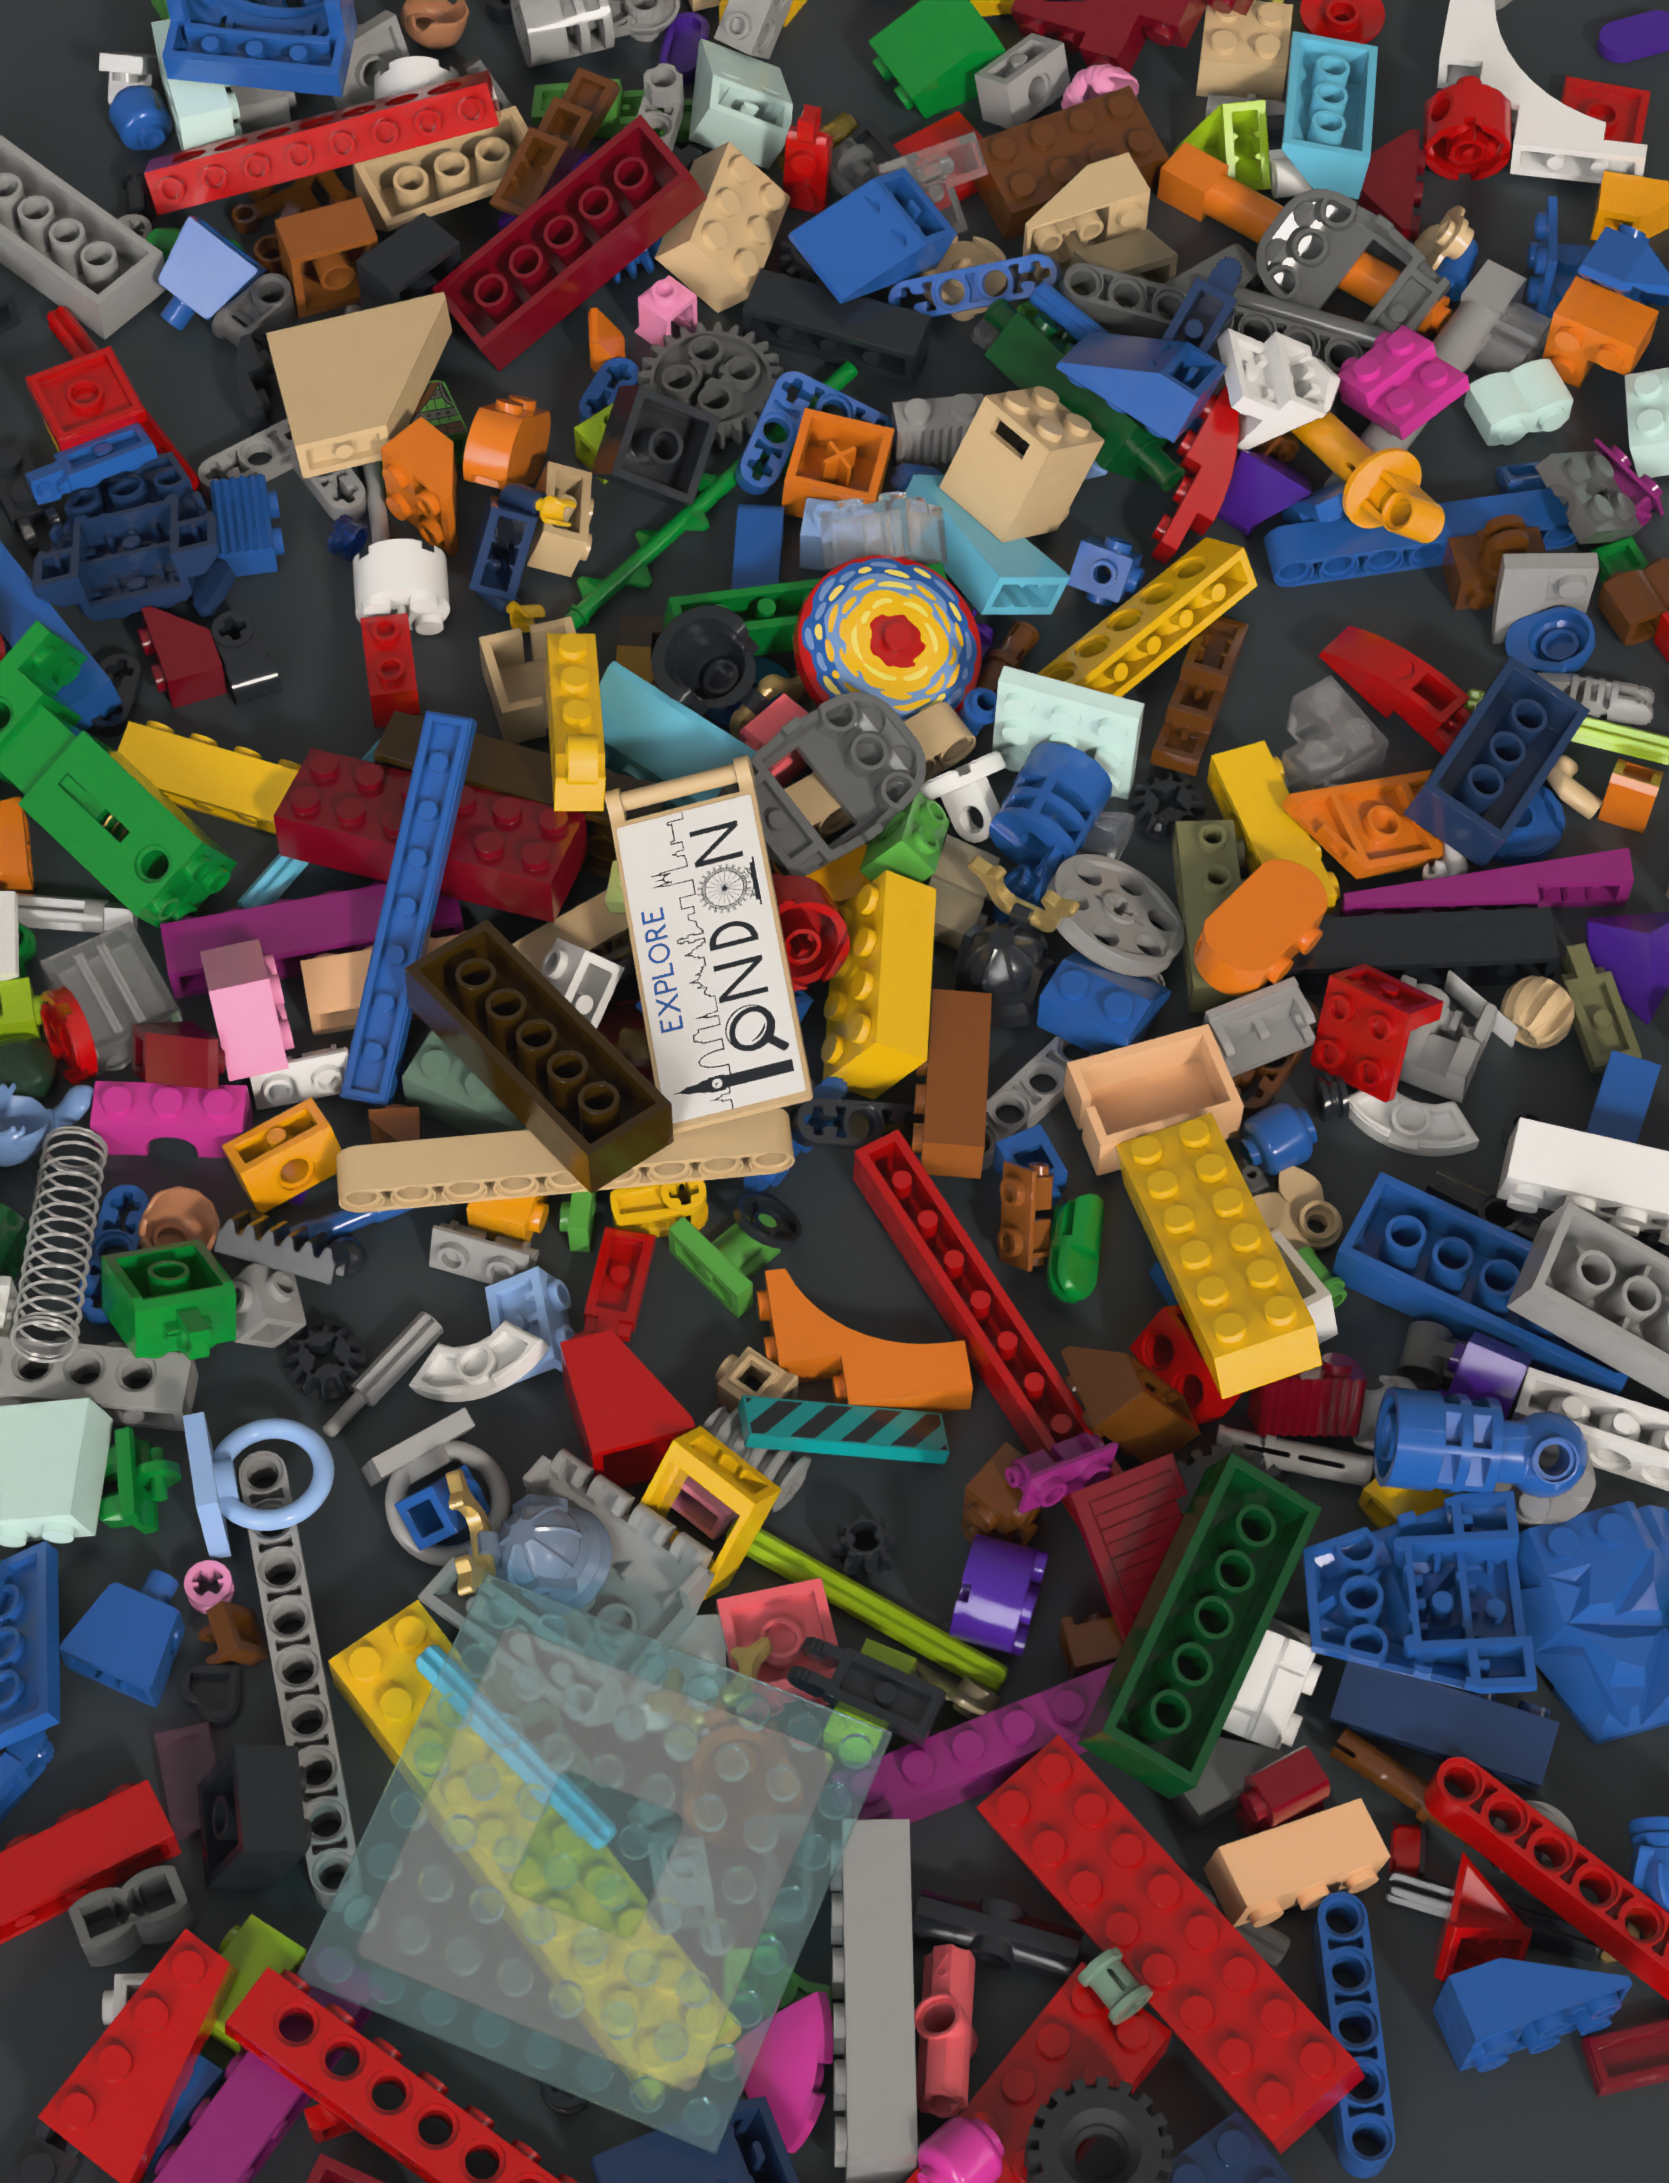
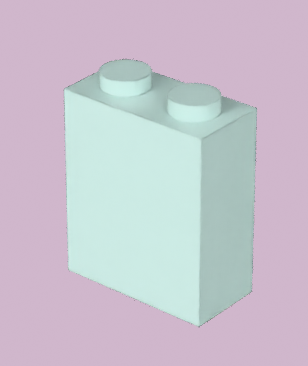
[0,1397,114,1548]

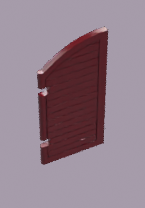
[1067,1453,1189,1644]

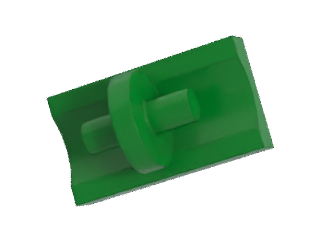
[98,1426,182,1534]

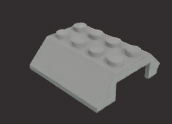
[418,1449,715,1721]

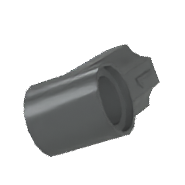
[1397,1321,1468,1389]

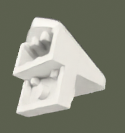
[1217,328,1341,450]

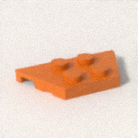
[1282,769,1443,879]

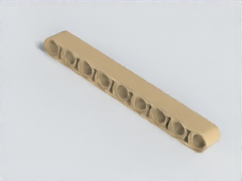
[336,1108,795,1213]

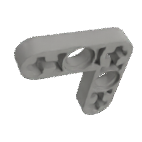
[198,418,367,523]

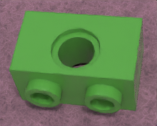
[860,791,950,883]

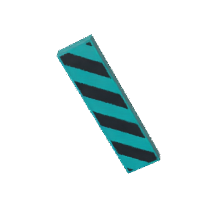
[738,1395,950,1464]

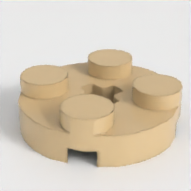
[920,236,1008,321]

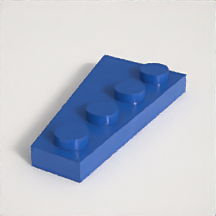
[0,1540,60,1749]

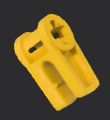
[610,1181,708,1238]

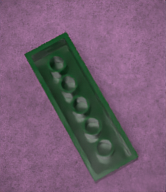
[1077,1453,1322,1799]

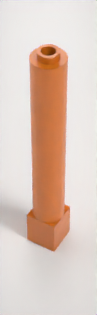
[1157,142,1453,338]

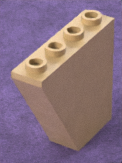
[266,292,452,479]

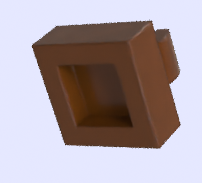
[198,1601,269,1666]

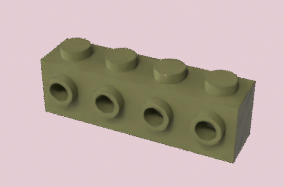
[1171,820,1247,1013]

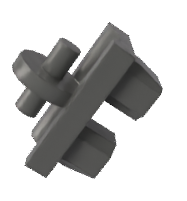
[830,137,884,197]

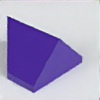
[1216,450,1313,536]
[1585,912,1669,1026]

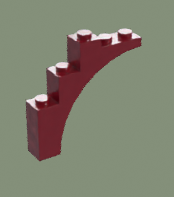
[1010,0,1254,73]

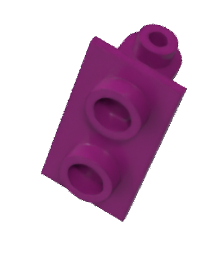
[1594,438,1665,527]
[1005,1432,1118,1514]

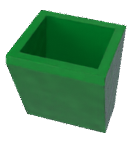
[868,0,1006,119]

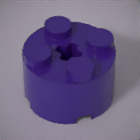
[949,1534,1049,1656]

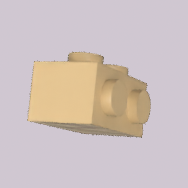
[527,461,594,577]

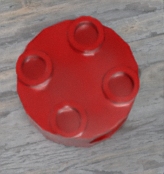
[1423,76,1512,181]

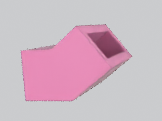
[672,1475,740,1541]

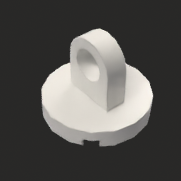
[919,751,1007,843]

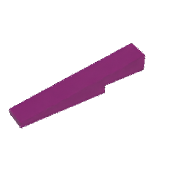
[1339,847,1634,917]

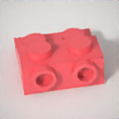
[716,1578,838,1720]

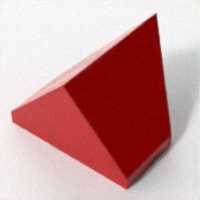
[1434,1851,1533,1981]

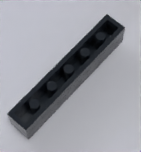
[1262,905,1560,994]

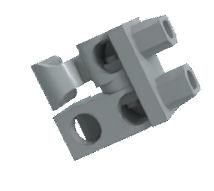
[1399,975,1497,1104]

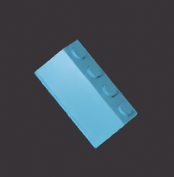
[1281,31,1378,199]
[599,661,757,809]

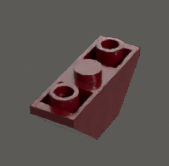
[1358,129,1427,242]

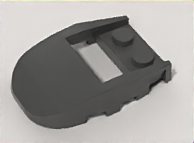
[1256,189,1451,355]
[718,692,926,876]

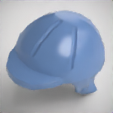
[0,1082,94,1167]

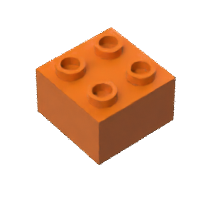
[781,408,895,518]

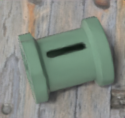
[1078,1947,1153,2025]

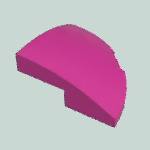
[730,1991,833,2154]

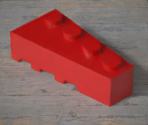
[38,1928,239,2183]

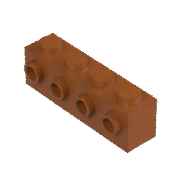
[912,989,992,1179]

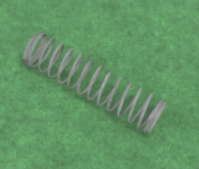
[9,1126,108,1363]

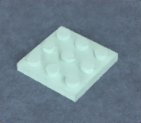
[992,666,1145,800]

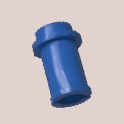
[957,688,997,736]

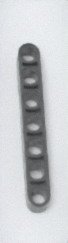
[1057,263,1363,391]

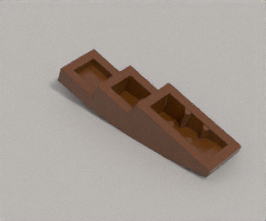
[489,67,621,217]
[1150,616,1249,776]

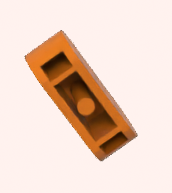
[463,395,551,490]
[1193,859,1328,997]

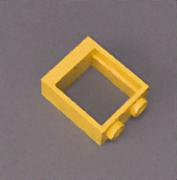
[639,1426,782,1601]

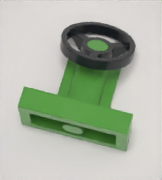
[668,1193,802,1318]

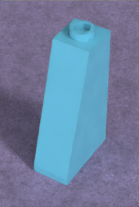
[897,475,1071,615]

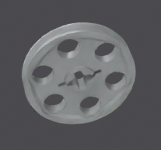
[1045,854,1185,977]

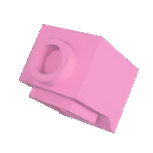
[635,275,698,347]

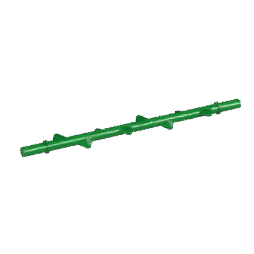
[562,361,858,631]

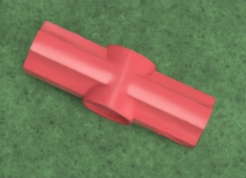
[914,1944,978,2119]

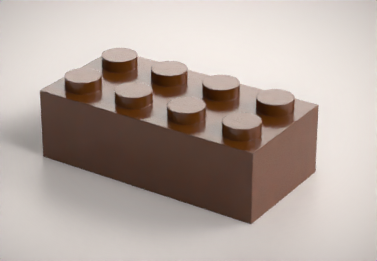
[967,85,1169,241]

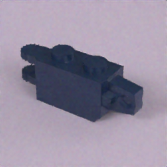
[1162,256,1242,355]

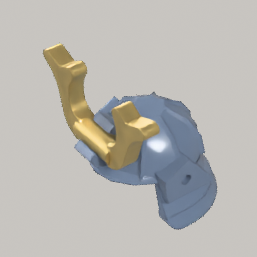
[446,1469,612,1619]

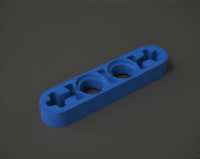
[888,254,1061,318]

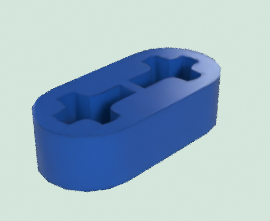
[579,357,639,424]

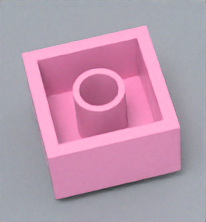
[200,939,294,1081]

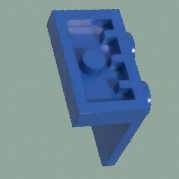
[1527,196,1590,323]

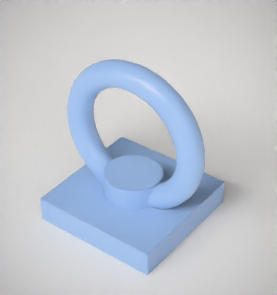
[183,1412,334,1560]

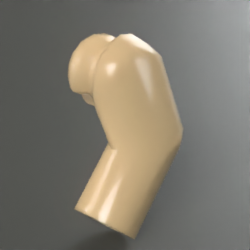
[1546,755,1603,820]

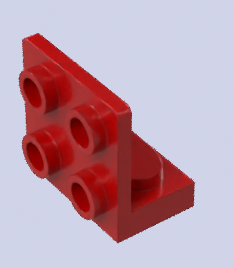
[1310,963,1444,1103]

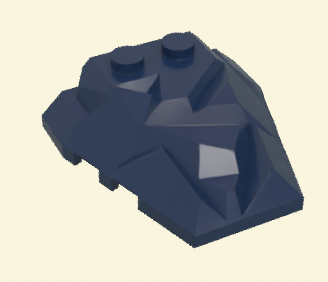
[32,452,219,622]

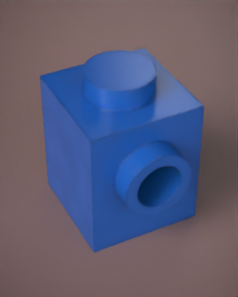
[394,1464,491,1551]

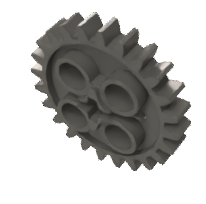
[638,322,784,449]

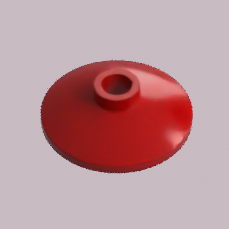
[1299,0,1385,44]

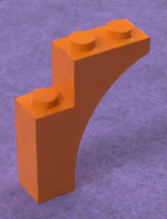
[756,1268,973,1413]

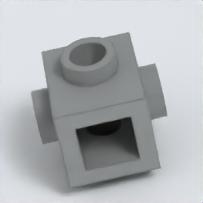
[232,1263,307,1349]

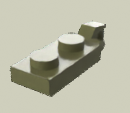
[1559,943,1642,1075]

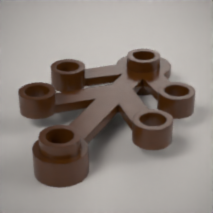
[231,169,355,275]

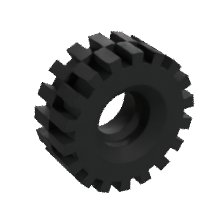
[1024,2076,1174,2183]

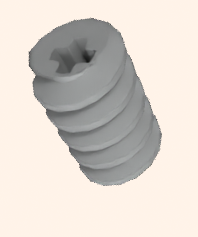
[702,1406,812,1513]

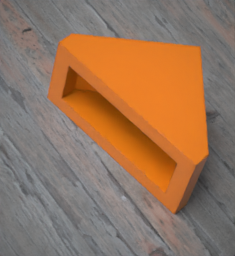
[1598,758,1664,834]

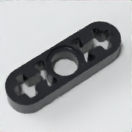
[788,1098,923,1150]

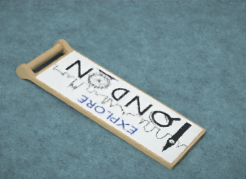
[605,755,813,1134]

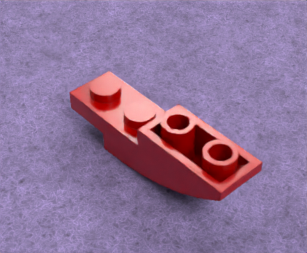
[1150,383,1239,565]
[1318,625,1470,755]

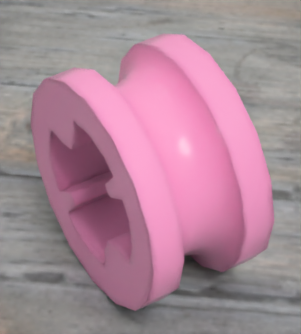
[184,1560,235,1614]

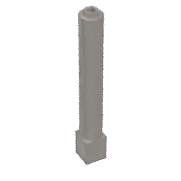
[1324,259,1527,487]

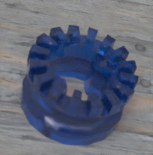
[327,514,368,561]

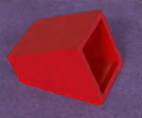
[560,1329,696,1490]

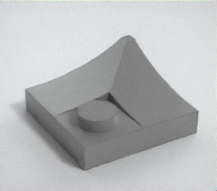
[1491,553,1599,644]

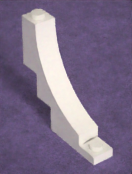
[1437,0,1648,184]

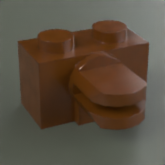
[1442,514,1546,610]

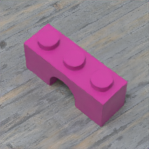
[90,1081,253,1158]

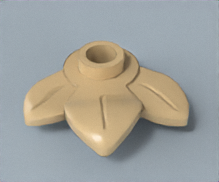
[1414,205,1474,271]
[1253,1166,1343,1251]

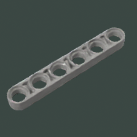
[982,973,1165,1170]

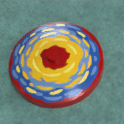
[793,555,982,722]

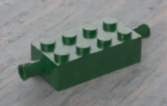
[984,298,1185,492]

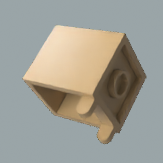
[939,386,1105,543]

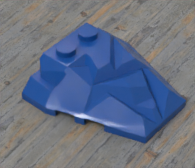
[1303,1491,1538,1694]
[1517,1501,1669,1745]

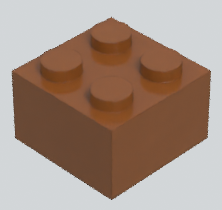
[274,197,378,319]

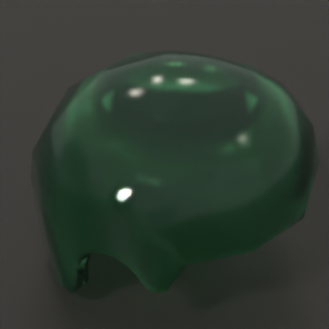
[0,1035,58,1103]

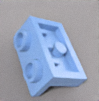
[485,1266,575,1385]

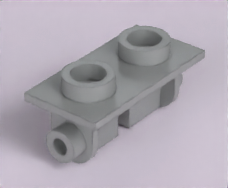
[429,1220,539,1284]

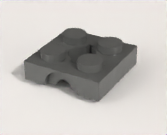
[1535,451,1642,544]

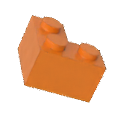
[1542,276,1659,388]

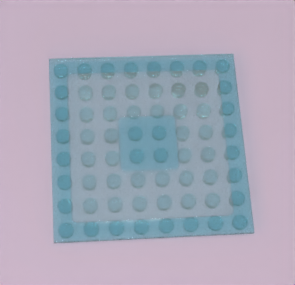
[297,1573,892,2154]

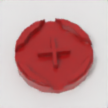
[40,985,98,1085]

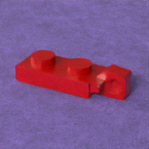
[783,104,833,214]
[584,1226,656,1342]

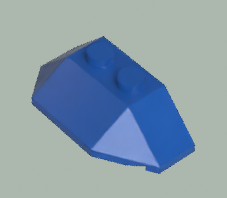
[1578,223,1669,307]

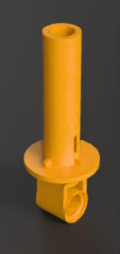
[1291,411,1445,544]

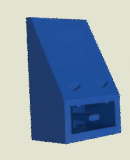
[788,167,958,304]
[1056,332,1227,443]
[1432,1958,1632,2073]

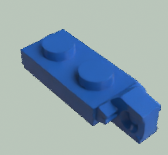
[25,422,158,505]

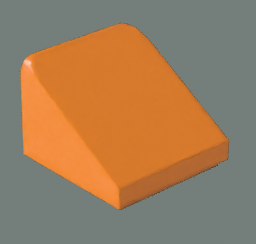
[588,308,625,372]

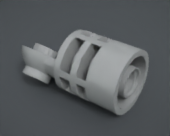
[510,0,680,68]

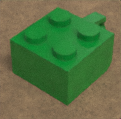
[101,1239,236,1360]

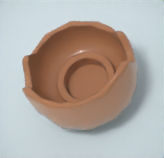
[399,0,470,50]
[137,1186,220,1251]

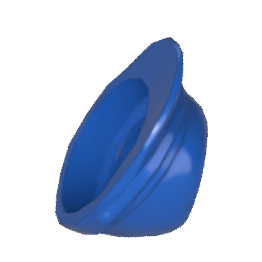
[1505,606,1596,674]

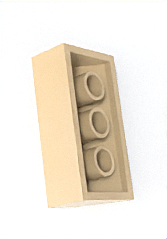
[353,106,528,232]

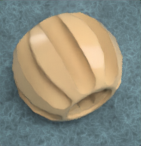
[1500,975,1575,1049]

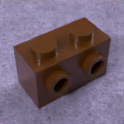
[961,1442,1043,1546]

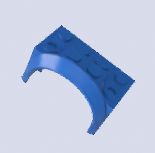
[162,0,358,97]

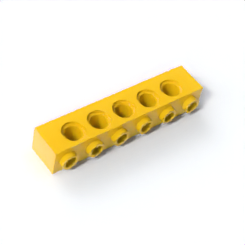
[1037,537,1258,697]

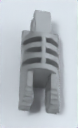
[1536,672,1655,726]

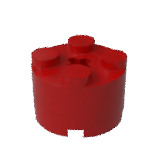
[772,873,850,991]

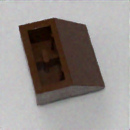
[1061,1346,1201,1463]

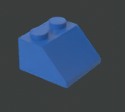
[1037,951,1171,1055]

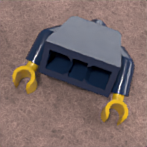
[469,483,576,633]

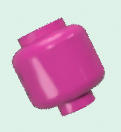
[917,2117,1004,2183]

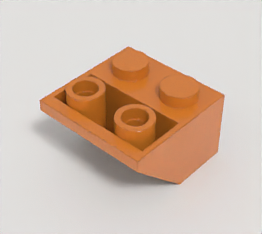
[380,417,459,557]

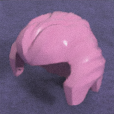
[1061,64,1139,110]

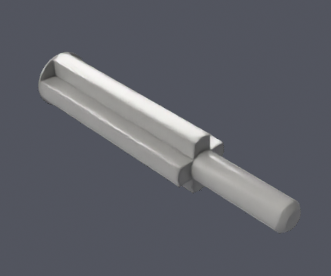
[323,1311,444,1437]

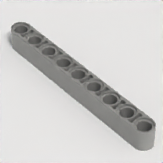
[239,1451,364,1913]

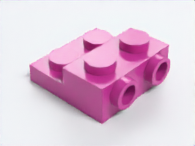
[1337,325,1470,441]

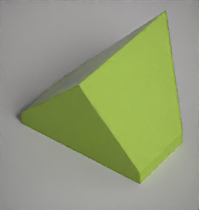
[1173,99,1271,190]

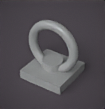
[333,10,410,110]
[361,1407,511,1566]

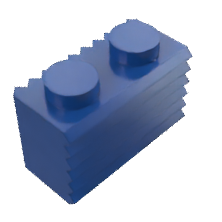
[209,473,285,577]

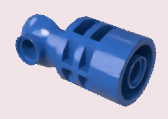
[989,742,1112,929]
[1374,1387,1588,1498]

